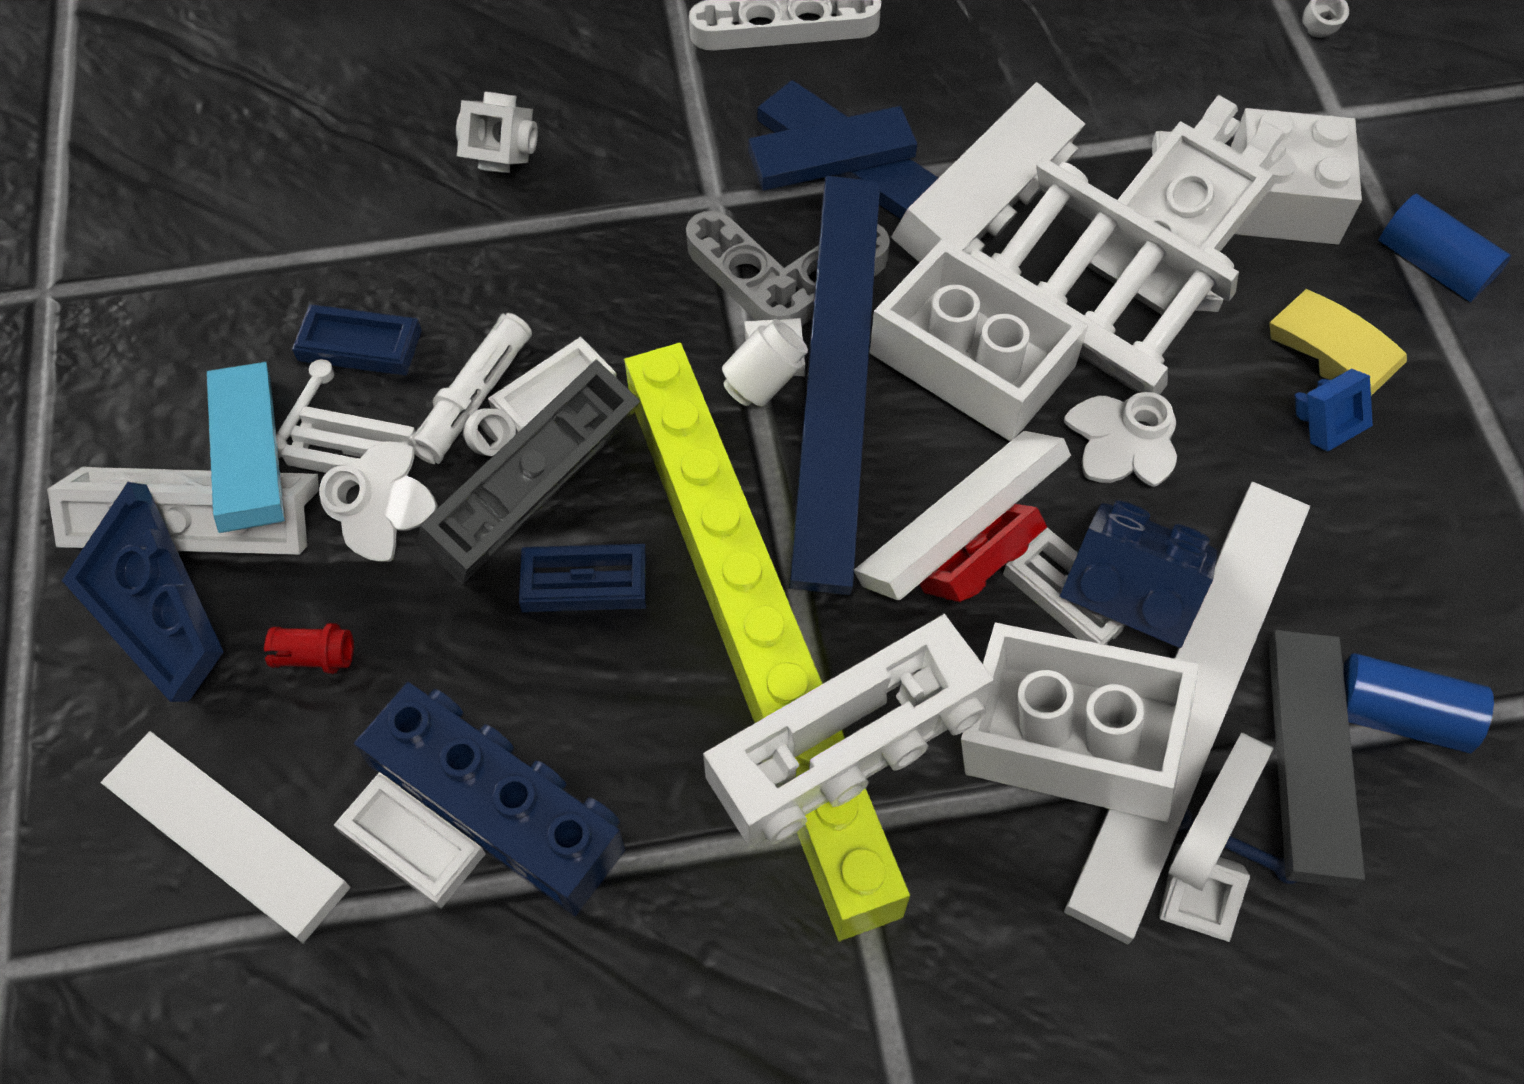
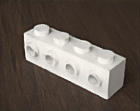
[891,82,1085,263]

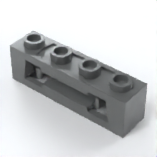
[418,359,640,585]

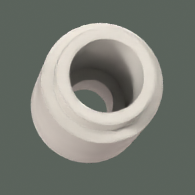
[722,319,808,406]

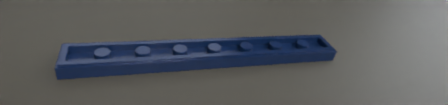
[789,176,880,595]

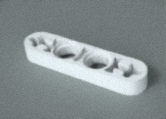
[689,0,881,51]

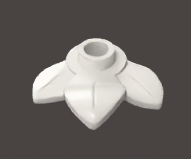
[1064,392,1177,487]
[319,441,438,562]

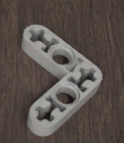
[686,211,890,326]

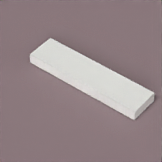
[854,431,1071,600]
[100,731,351,943]

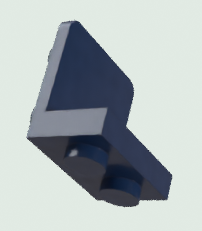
[1059,501,1217,648]

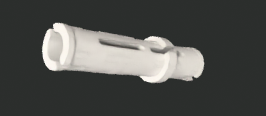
[407,313,532,464]

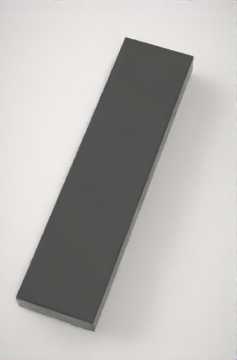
[1268,630,1365,889]

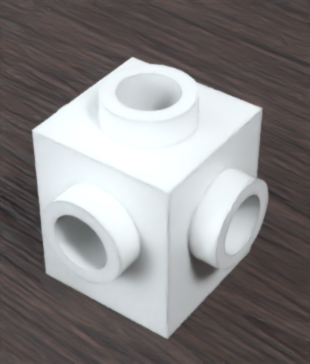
[456,92,538,173]

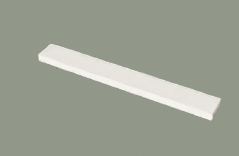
[1064,482,1310,945]

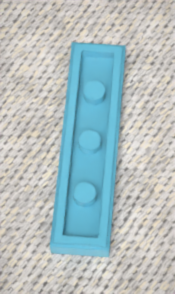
[207,362,285,533]

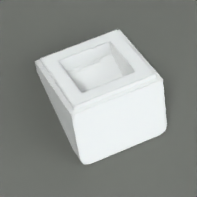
[1159,844,1250,942]

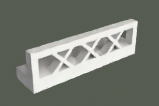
[47,467,319,555]

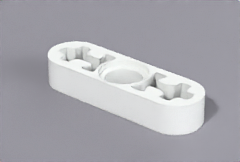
[1168,732,1273,891]

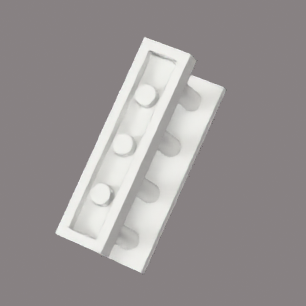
[970,157,1239,395]

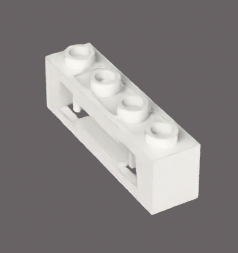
[703,614,994,848]

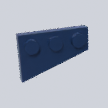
[61,481,224,702]

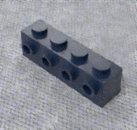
[354,682,626,916]

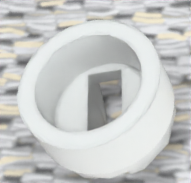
[1302,0,1349,38]
[463,408,516,456]

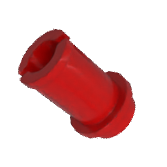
[264,623,354,674]

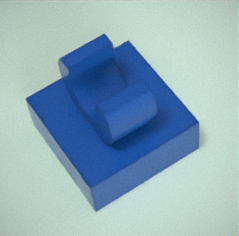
[1294,369,1373,451]

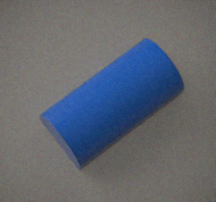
[1378,193,1512,302]
[1343,653,1494,754]

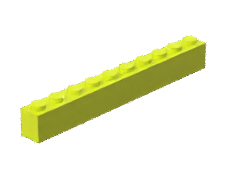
[624,342,910,941]

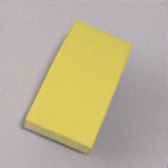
[1269,289,1407,396]

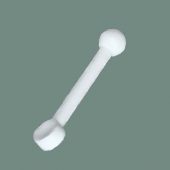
[276,359,334,458]

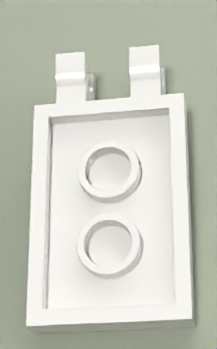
[1087,95,1286,315]

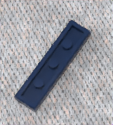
[757,80,938,219]

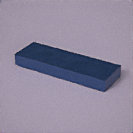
[748,106,917,191]

